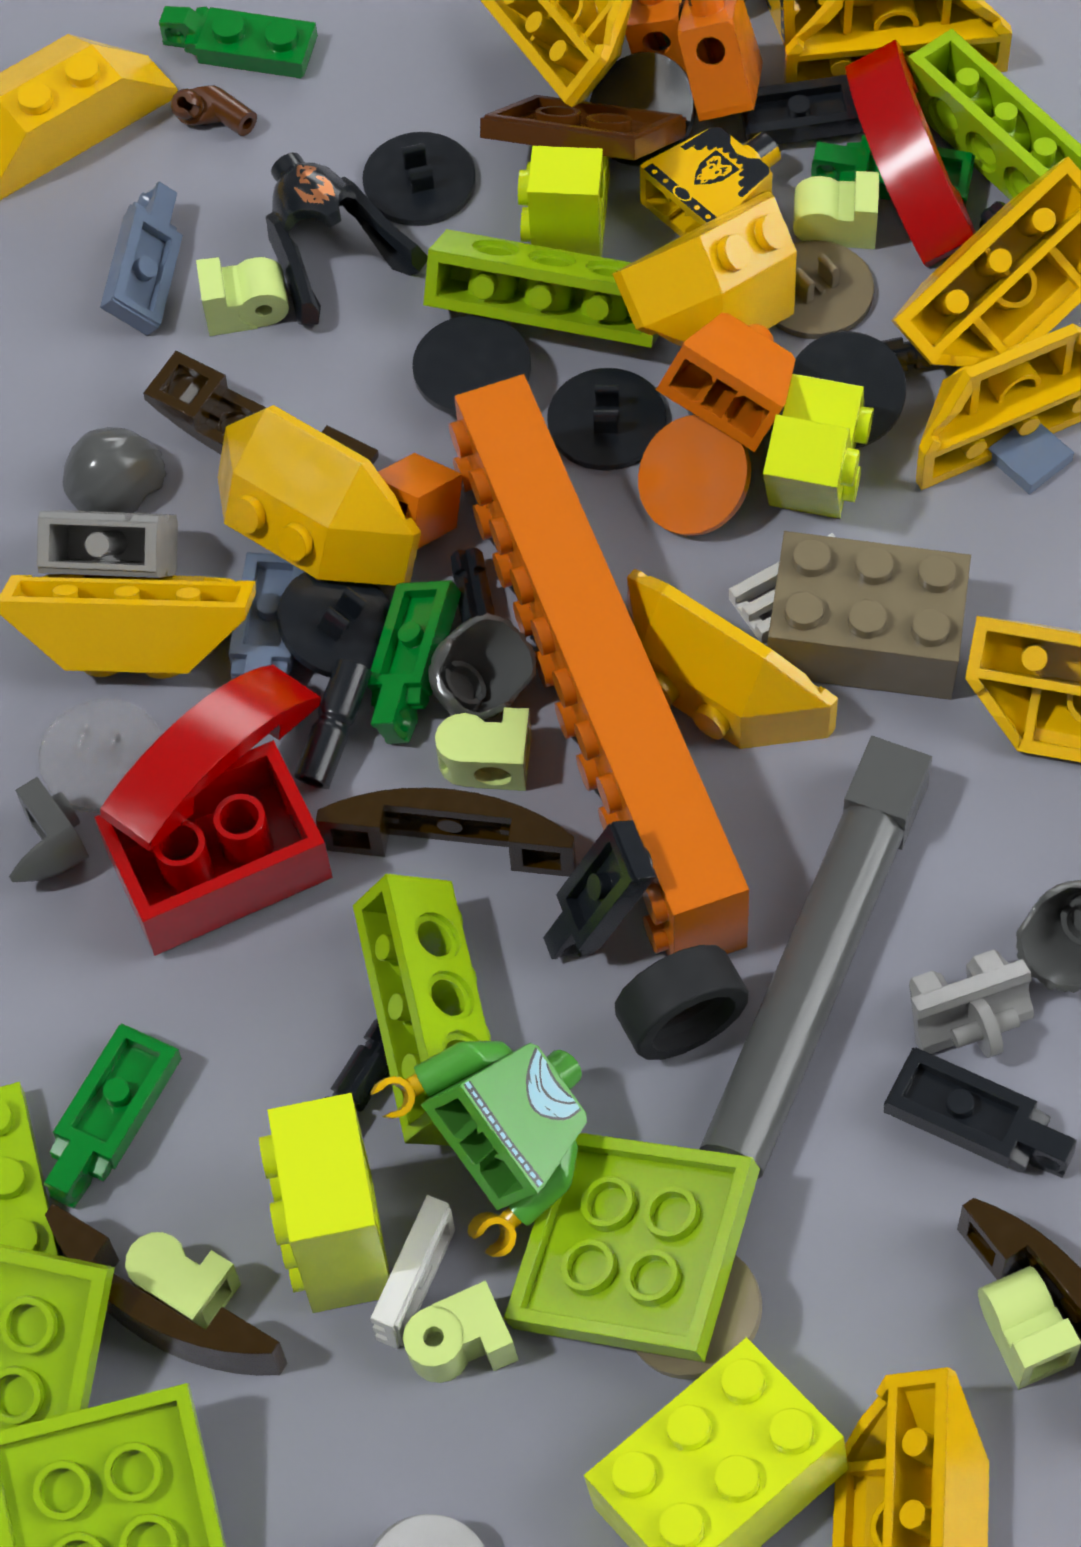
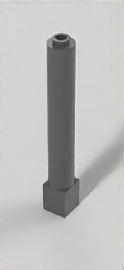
[699,735,932,1179]

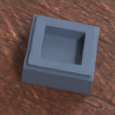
[988,423,1074,495]

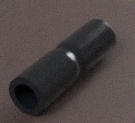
[294,659,372,789]

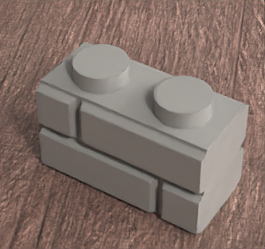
[37,510,178,578]

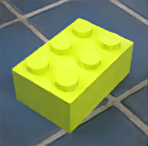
[259,1093,390,1313]
[583,1337,848,1547]

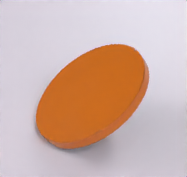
[638,415,751,536]

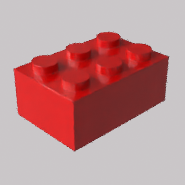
[94,740,333,956]

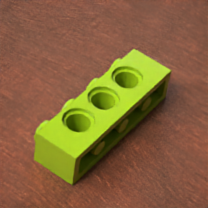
[908,29,1081,200]
[423,229,659,348]
[352,874,491,1146]

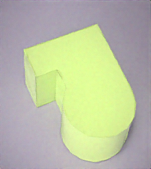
[793,171,879,249]
[196,257,289,336]
[435,707,532,791]
[125,1232,241,1330]
[978,1266,1081,1390]
[403,1280,519,1383]

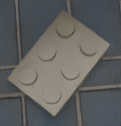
[767,531,971,700]

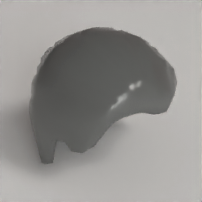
[62,427,167,513]
[428,613,537,720]
[1016,880,1081,993]

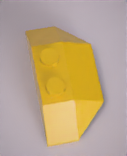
[480,0,633,107]
[784,0,1012,83]
[0,34,178,200]
[891,157,1081,367]
[612,191,797,347]
[915,323,1081,490]
[217,405,421,586]
[627,568,838,749]
[0,574,256,679]
[965,616,1081,763]
[832,1367,990,1547]

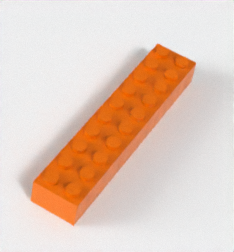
[449,374,750,956]

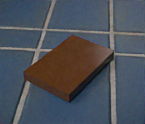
[480,95,686,160]

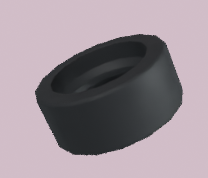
[614,945,749,1060]

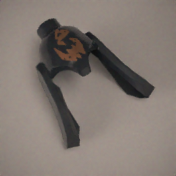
[266,152,428,325]

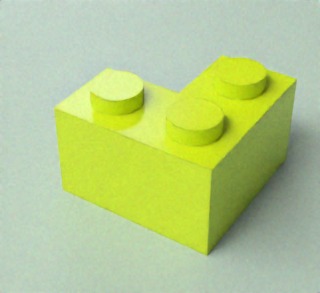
[518,146,610,257]
[763,374,874,519]

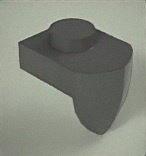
[9,777,89,882]

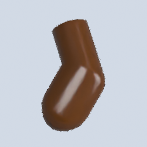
[171,85,257,136]

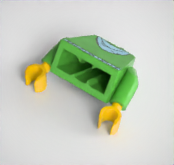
[371,1041,587,1257]

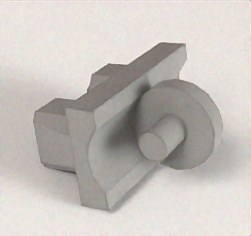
[909,949,1034,1058]

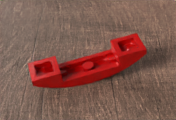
[845,39,976,267]
[100,664,321,851]

